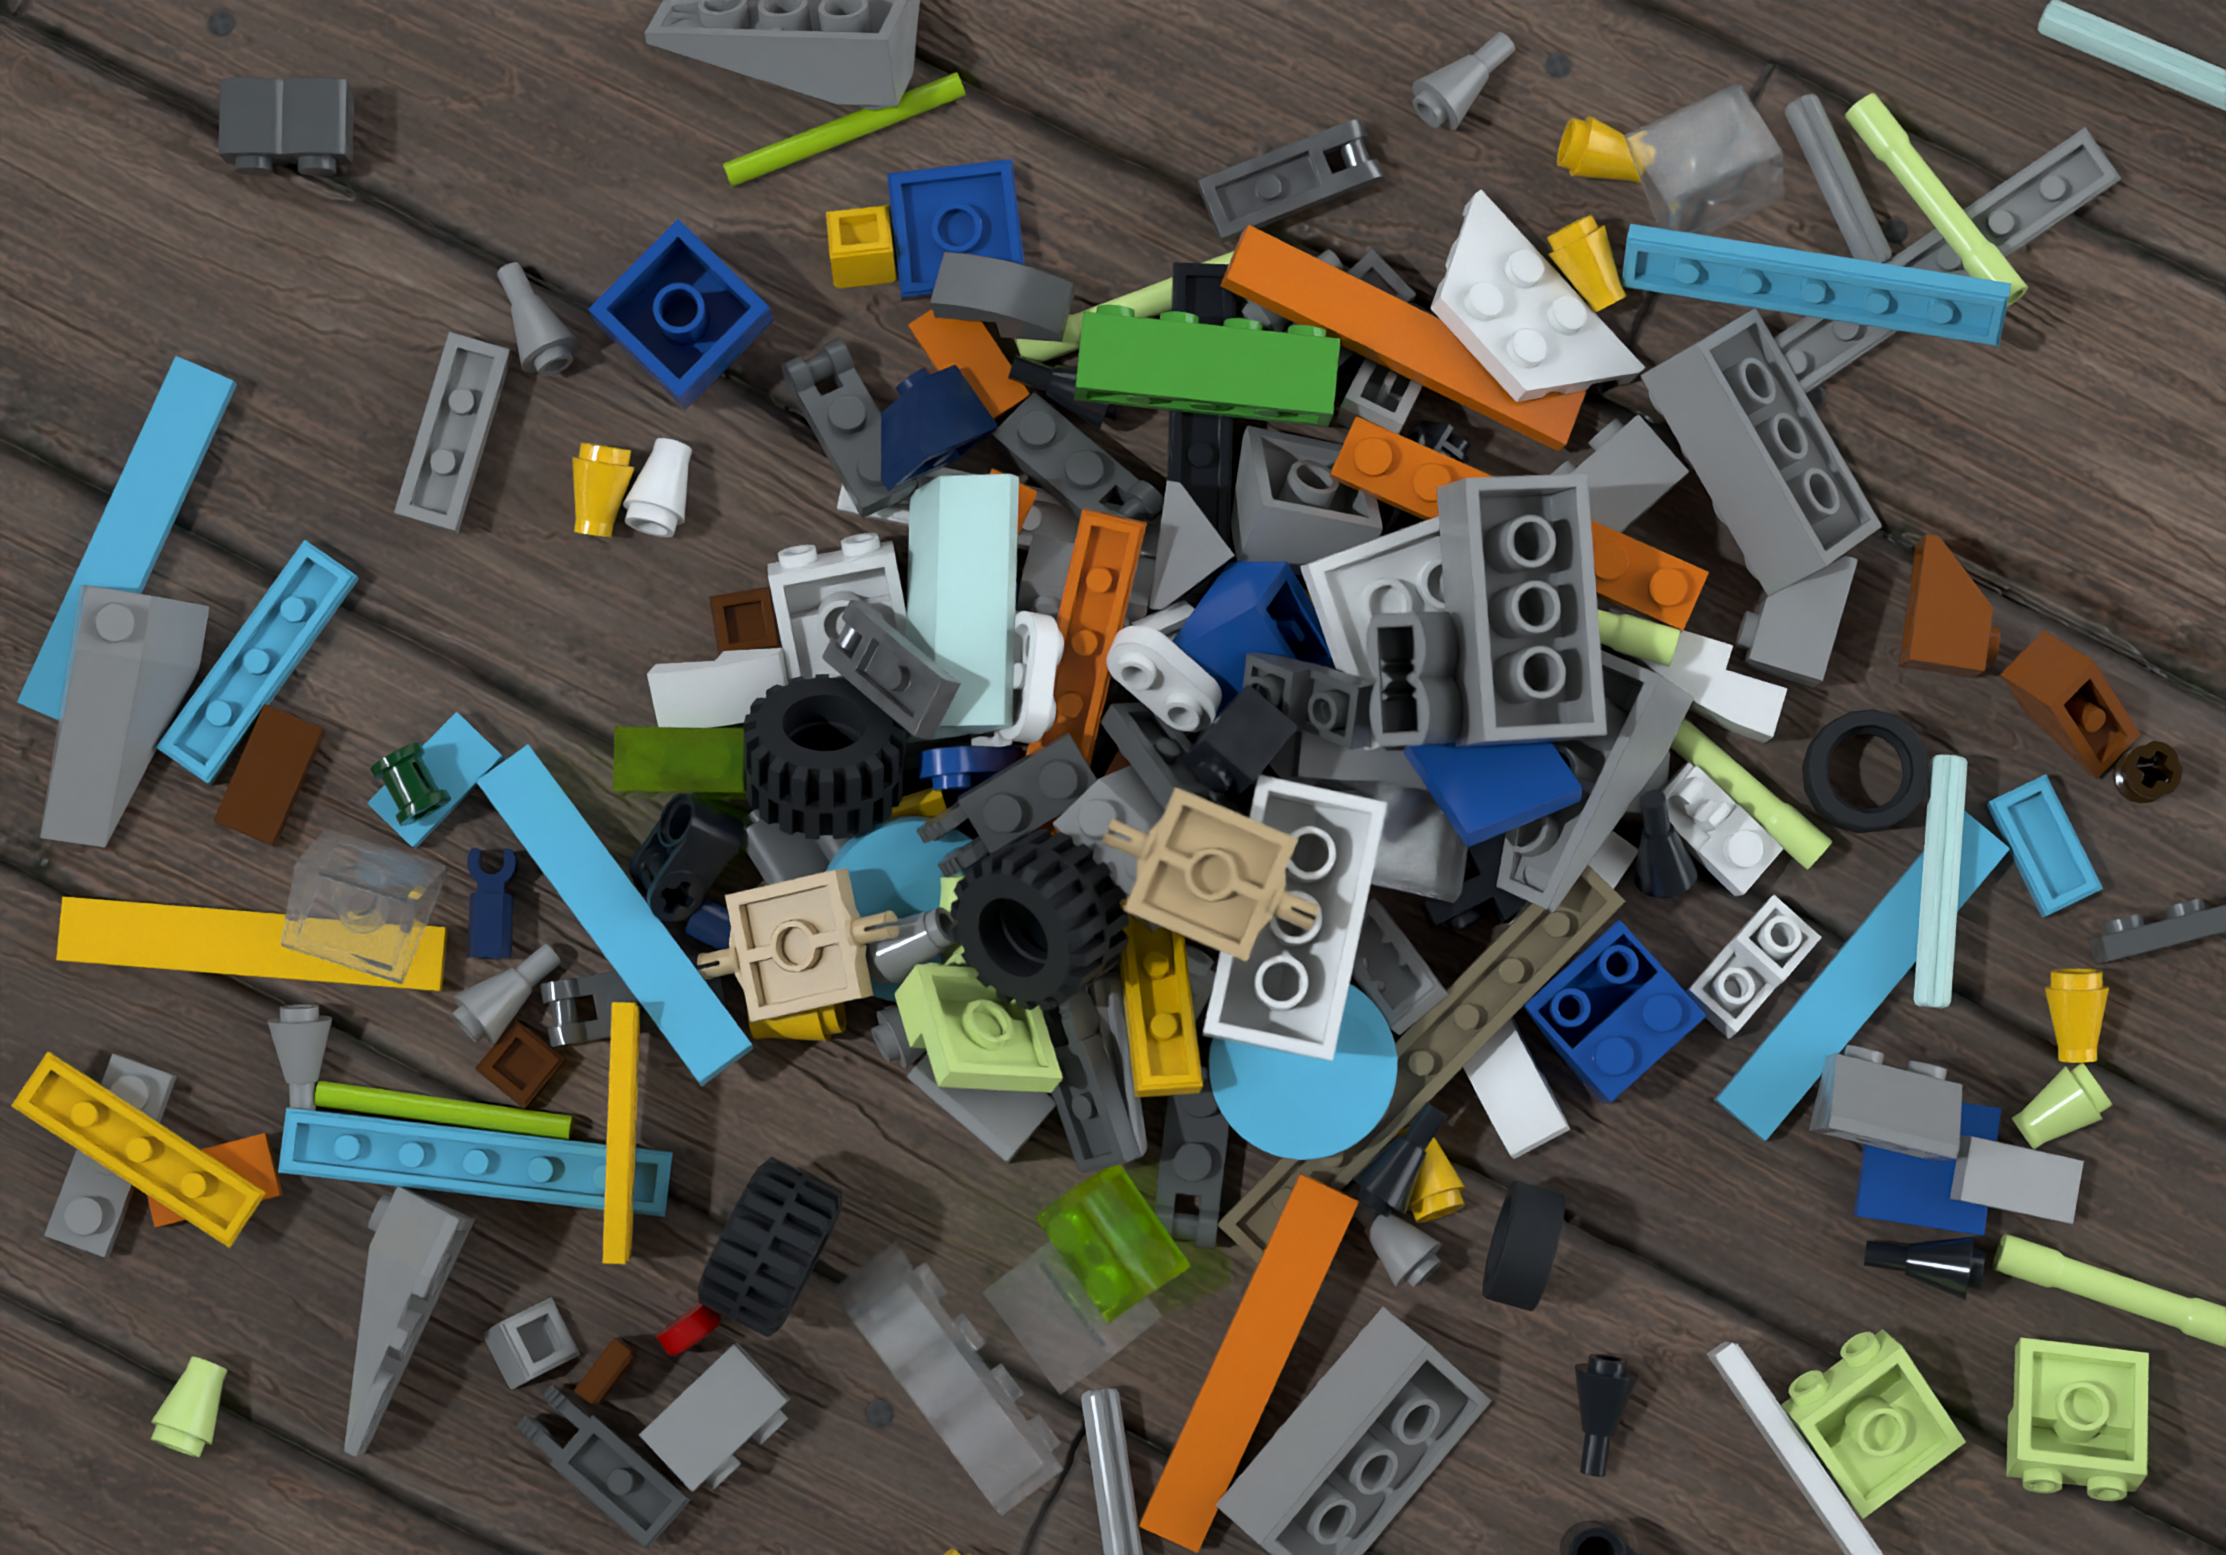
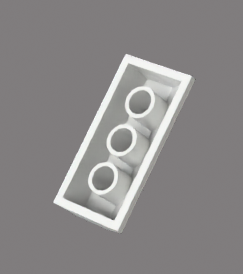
[1203,775,1387,1061]

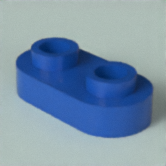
[916,746,1023,792]

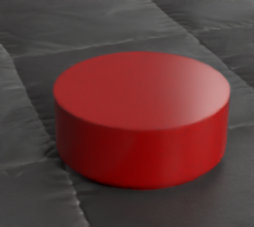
[655,1303,721,1356]

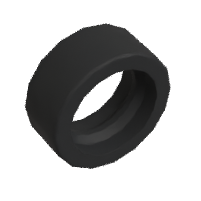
[1802,709,1929,833]
[1482,1181,1565,1311]

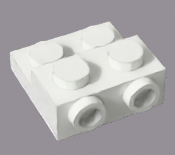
[768,533,907,679]

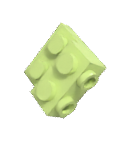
[894,963,1063,1093]
[1780,1329,1966,1519]
[2006,1338,2149,1501]

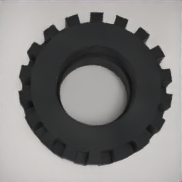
[743,674,906,840]
[950,829,1130,1011]
[698,1157,842,1338]

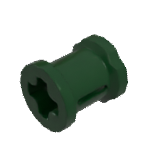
[370,742,451,826]

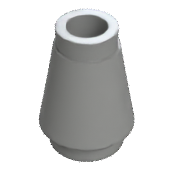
[865,907,957,985]

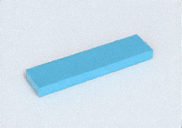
[156,540,360,786]

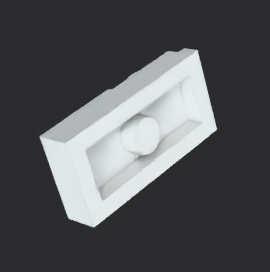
[1661,762,1784,896]

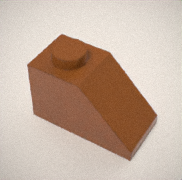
[1898,534,2000,678]
[2000,630,2141,779]

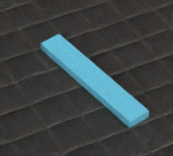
[1621,224,2011,346]
[17,356,237,721]
[476,744,754,1087]
[1714,810,2010,1141]
[278,1107,673,1217]

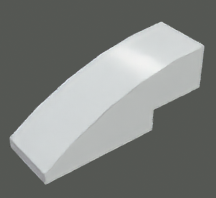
[1607,608,1787,744]

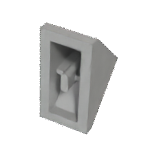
[1336,358,1423,435]
[1149,481,1236,611]

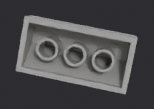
[1640,308,1882,596]
[1216,1307,1491,1555]

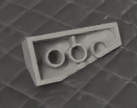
[645,0,920,110]
[40,585,209,848]
[1497,650,1694,912]
[344,1186,476,1457]

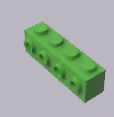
[1074,305,1340,427]

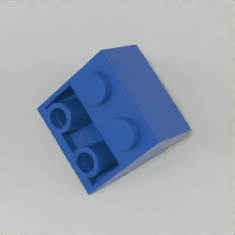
[1172,561,1335,715]
[1523,920,1707,1104]

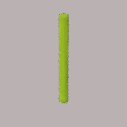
[723,72,966,187]
[315,1081,573,1140]

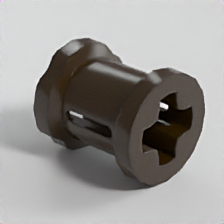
[2112,741,2183,804]

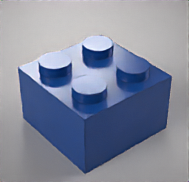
[588,219,774,410]

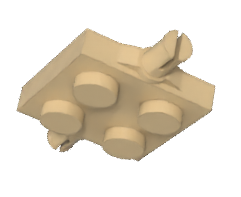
[1101,787,1320,962]
[697,868,899,1022]

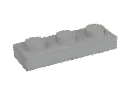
[394,332,513,534]
[44,1053,177,1257]

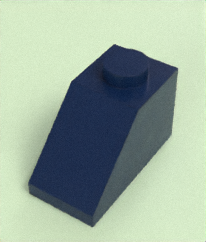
[881,364,999,491]

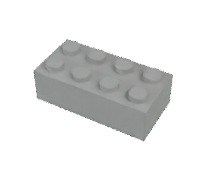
[1437,473,1607,747]

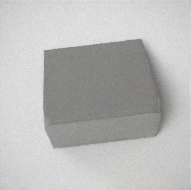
[483,1297,580,1389]

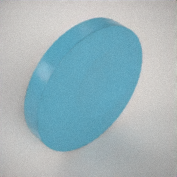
[826,816,987,1002]
[1209,984,1397,1160]

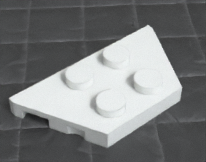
[1430,190,1645,402]

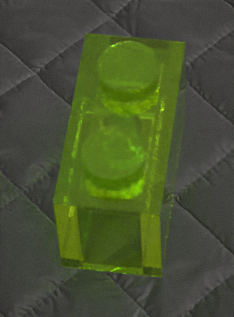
[613,726,747,799]
[1035,1164,1191,1324]

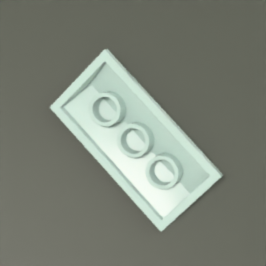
[905,474,1019,743]

